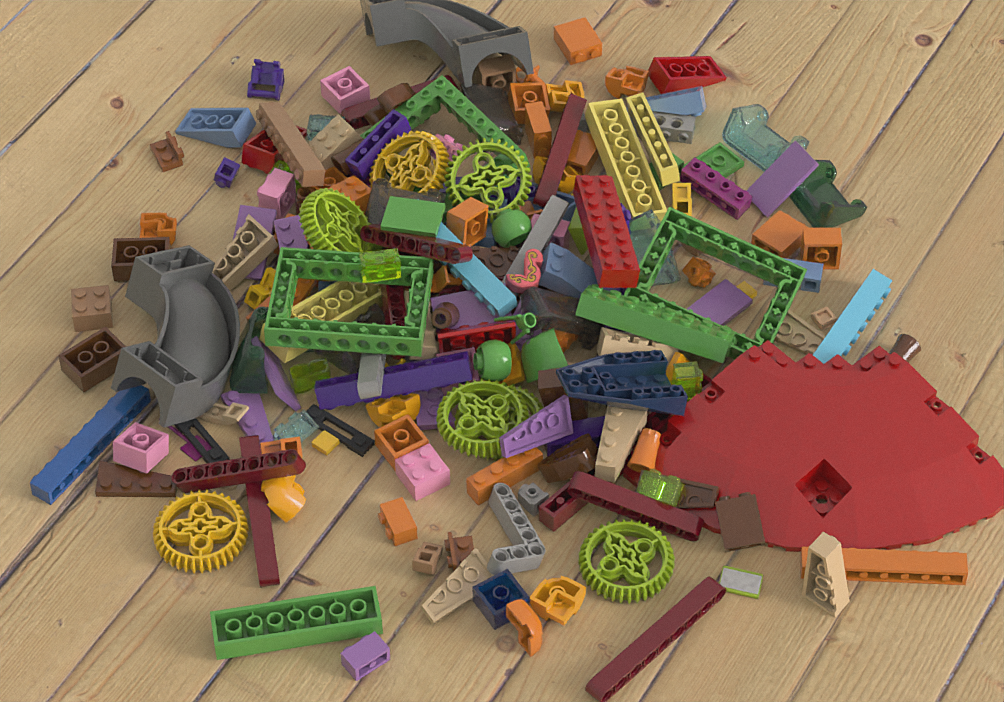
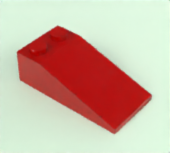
[648,56,727,94]
[241,125,309,174]

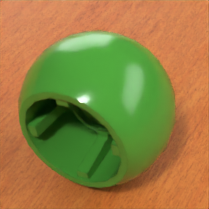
[491,209,532,248]
[473,340,512,382]

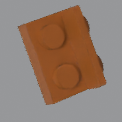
[150,131,184,172]
[444,532,474,572]

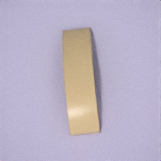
[197,402,249,425]

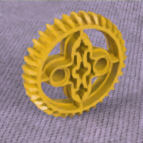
[369,130,450,207]
[153,490,249,574]

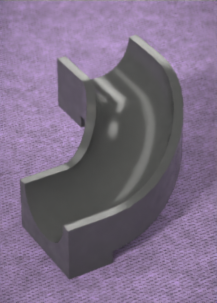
[360,0,534,87]
[111,245,240,428]

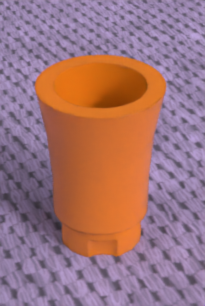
[627,428,661,473]

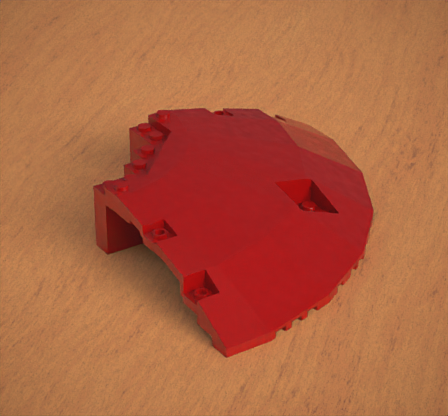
[623,340,1004,552]

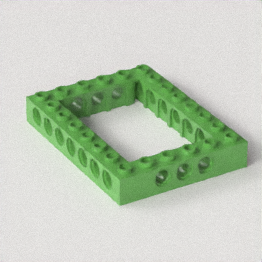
[360,75,530,223]
[623,207,807,360]
[264,247,433,357]

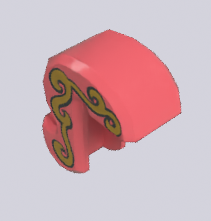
[505,249,543,294]

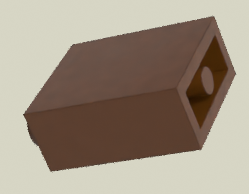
[715,492,765,553]

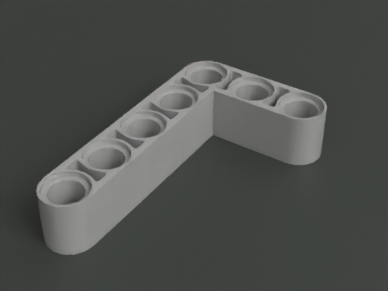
[487,483,546,576]

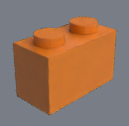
[378,497,418,546]

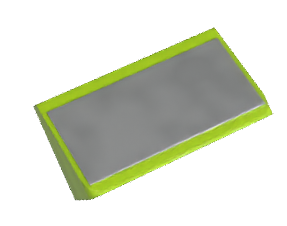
[719,566,763,599]

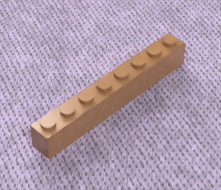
[256,102,325,187]

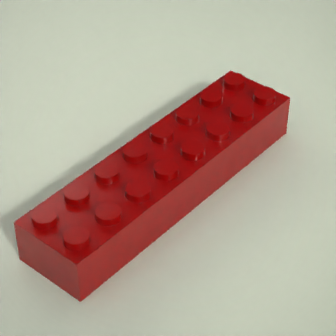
[573,175,640,288]

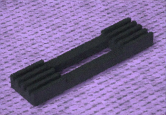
[301,404,375,457]
[175,418,230,463]

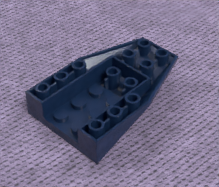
[556,350,688,416]

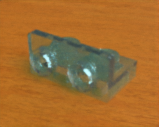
[273,410,319,442]

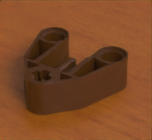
[364,83,416,126]
[538,433,598,483]

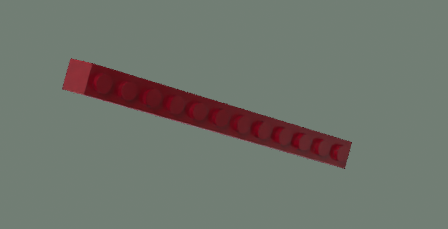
[539,371,712,532]

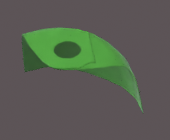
[521,328,568,383]

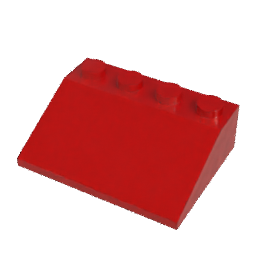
[436,320,516,354]

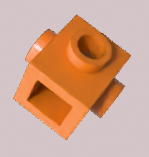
[682,257,716,288]

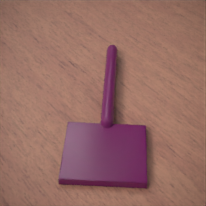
[159,418,212,462]

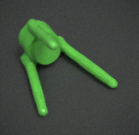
[494,312,536,344]

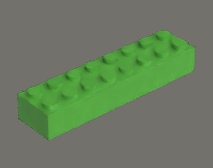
[575,284,736,363]
[210,586,383,660]

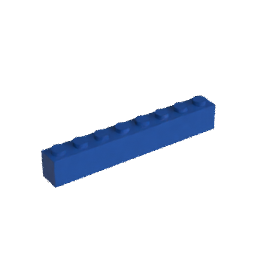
[30,385,151,505]

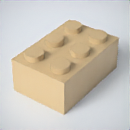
[308,114,363,170]

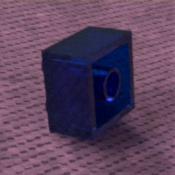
[472,569,530,630]

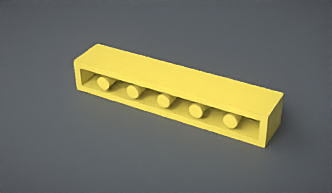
[626,92,680,186]

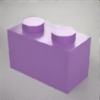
[341,631,390,681]

